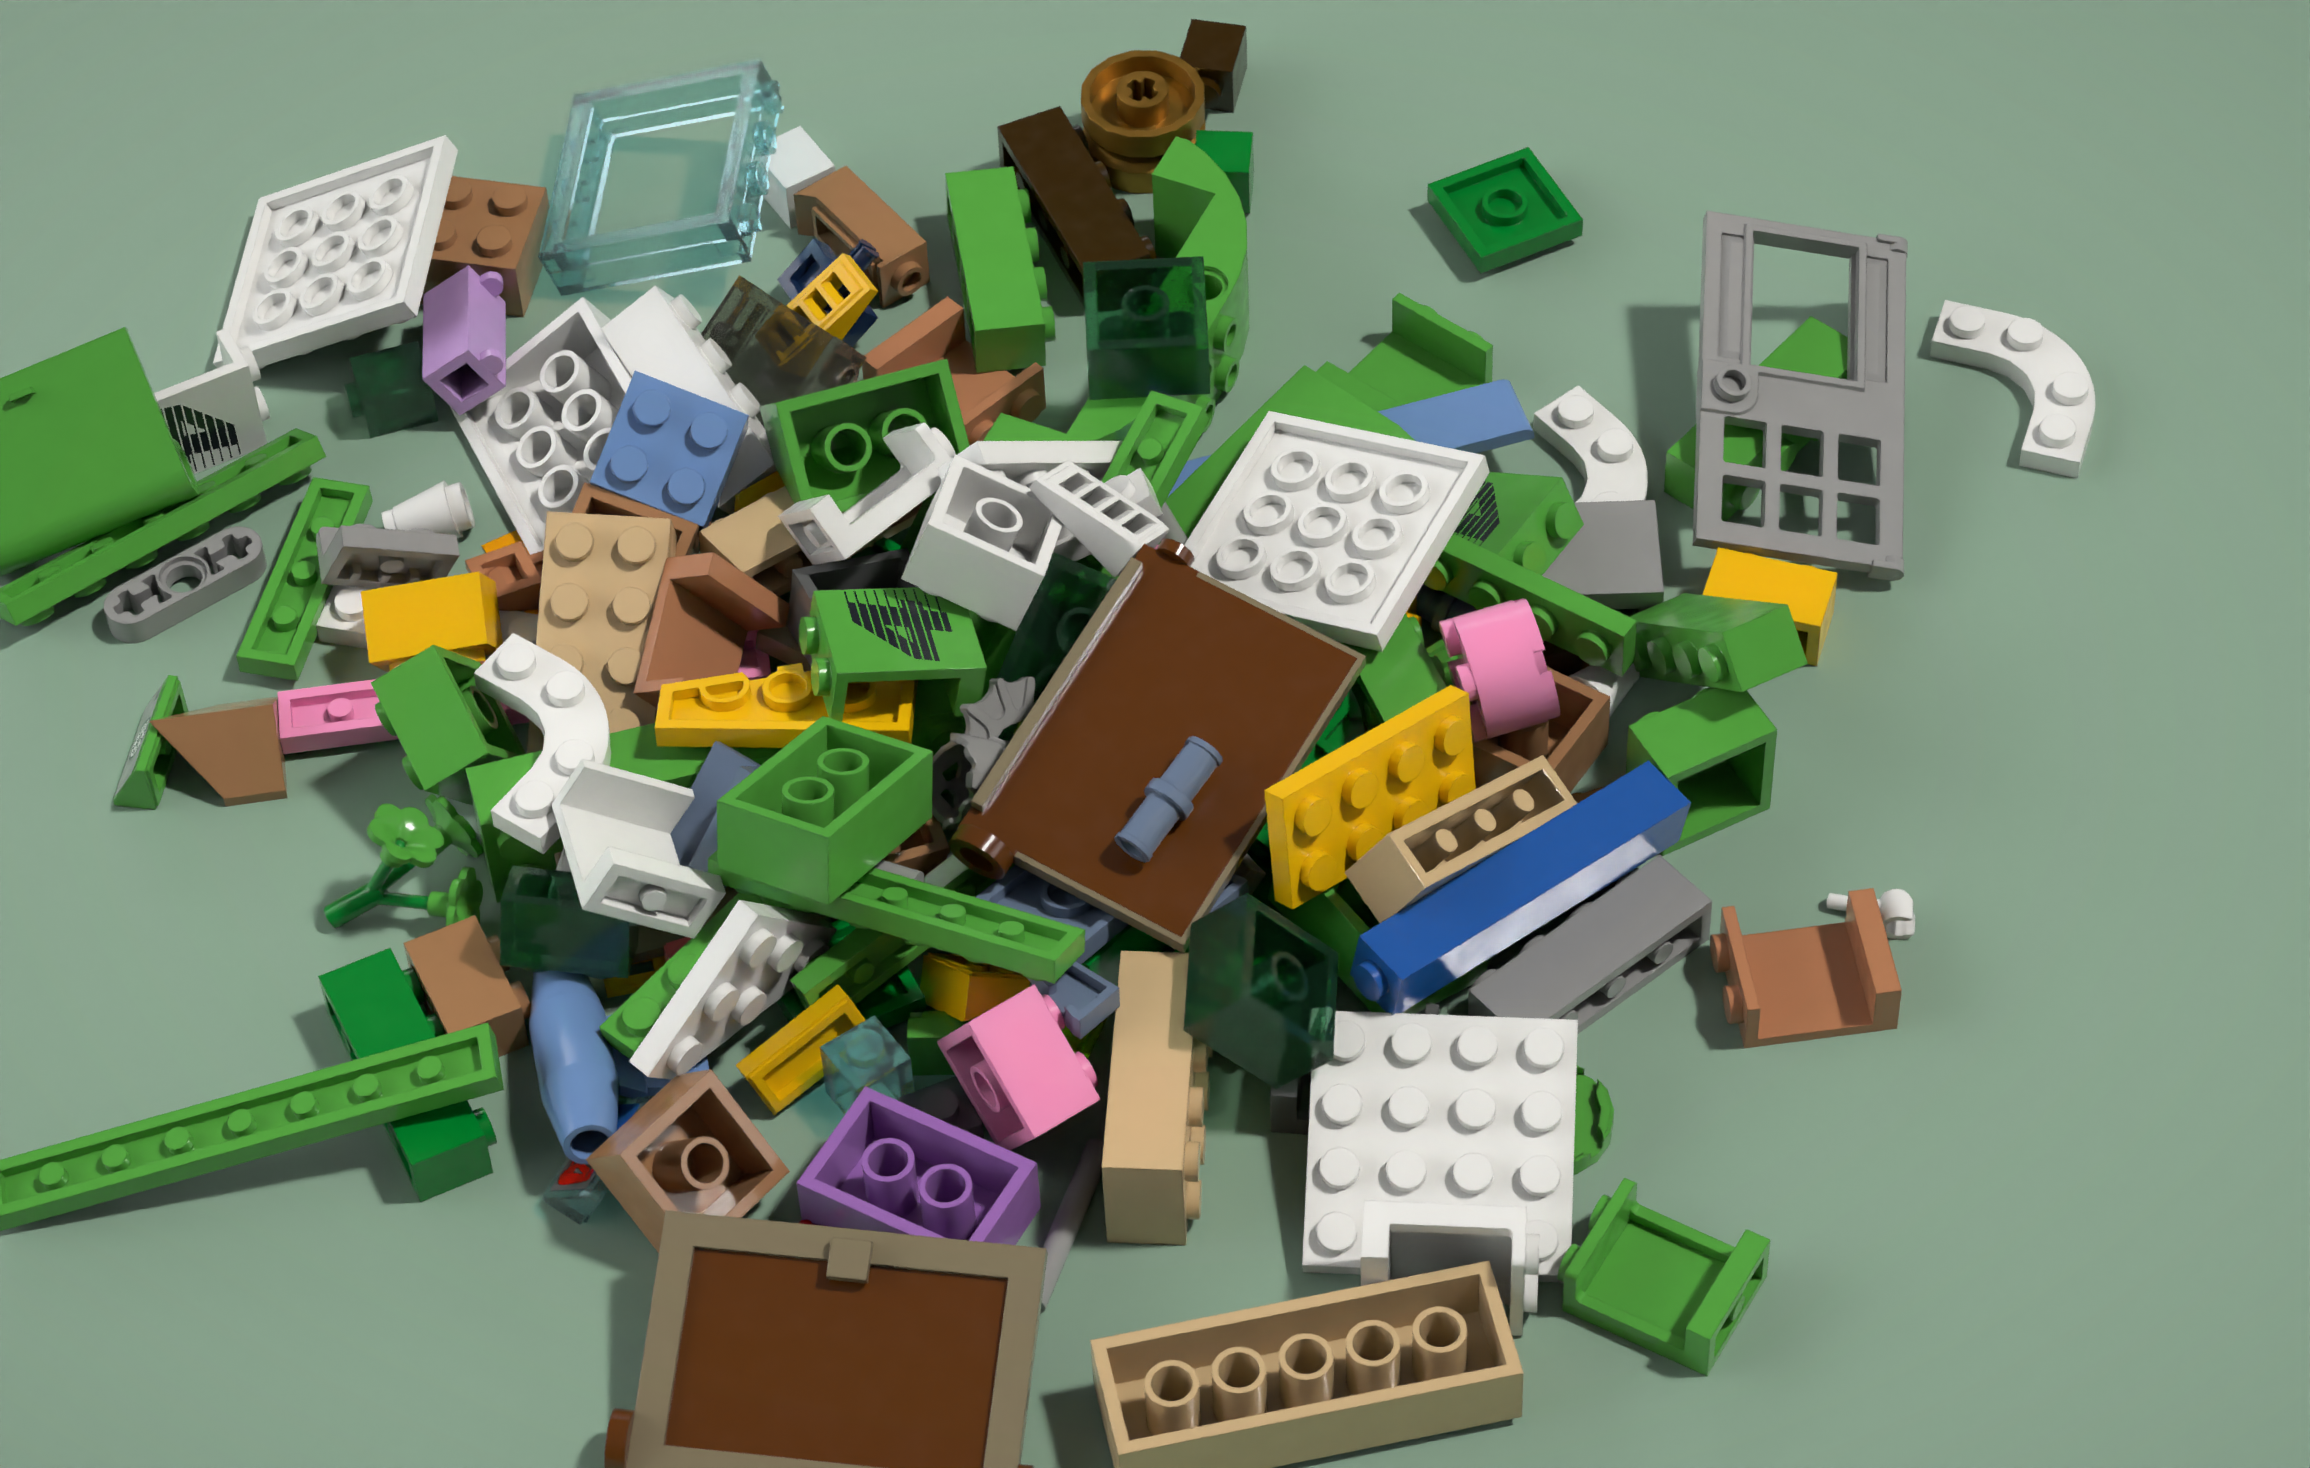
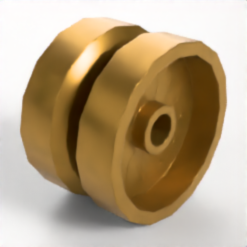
[1081,50,1206,194]

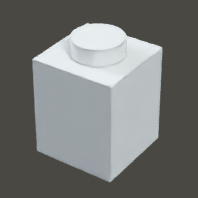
[751,126,835,229]

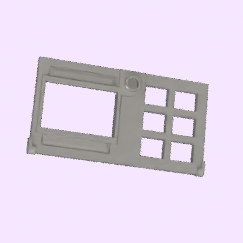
[1692,211,1908,581]

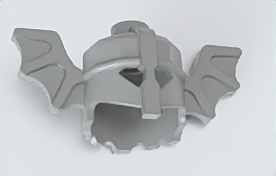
[932,677,1035,858]

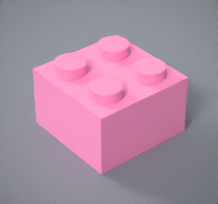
[937,984,1101,1151]

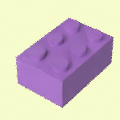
[796,1086,1041,1245]

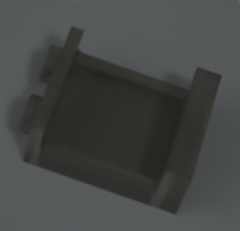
[701,275,867,429]

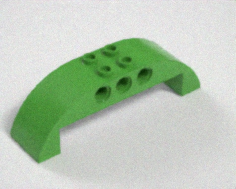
[983,136,1249,441]

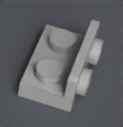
[316,524,460,588]

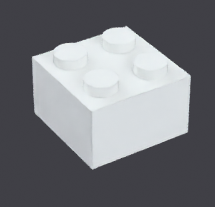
[901,454,1063,631]

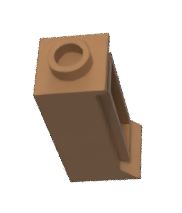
[793,165,930,308]

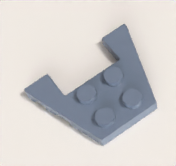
[976,865,1248,1039]

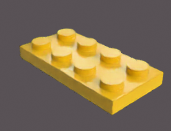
[1264,685,1476,910]

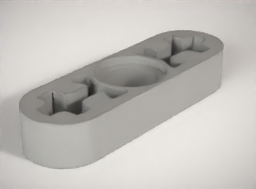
[104,526,267,643]

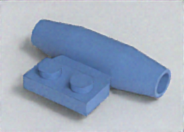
[529,953,709,1164]

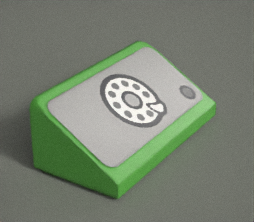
[113,675,188,810]

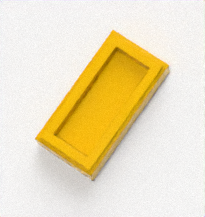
[735,984,876,1116]

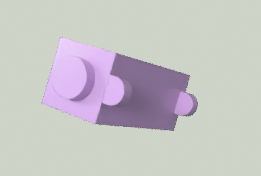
[422,265,506,415]

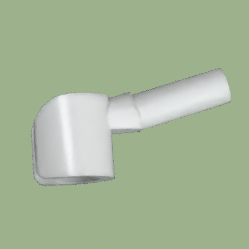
[1827,889,1915,940]

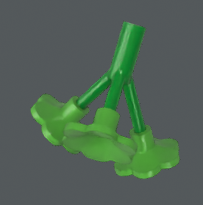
[324,794,484,928]

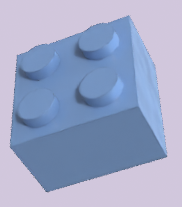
[590,371,749,531]

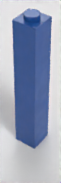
[1350,760,1691,1015]

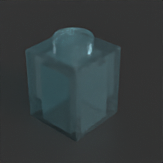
[820,1015,914,1114]

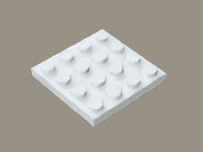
[213,135,458,369]
[1184,411,1490,652]
[1302,1010,1578,1283]

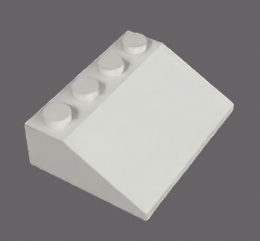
[450,297,632,555]

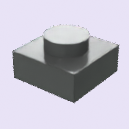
[898,1076,984,1139]

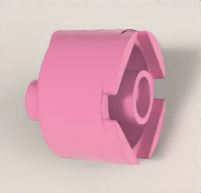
[1439,598,1560,743]

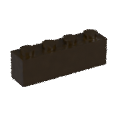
[997,106,1157,315]

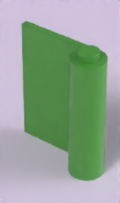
[0,327,200,577]

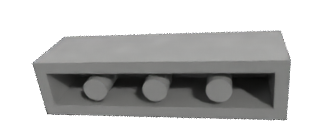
[1468,855,1712,1034]

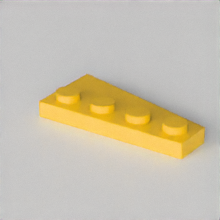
[655,663,918,748]

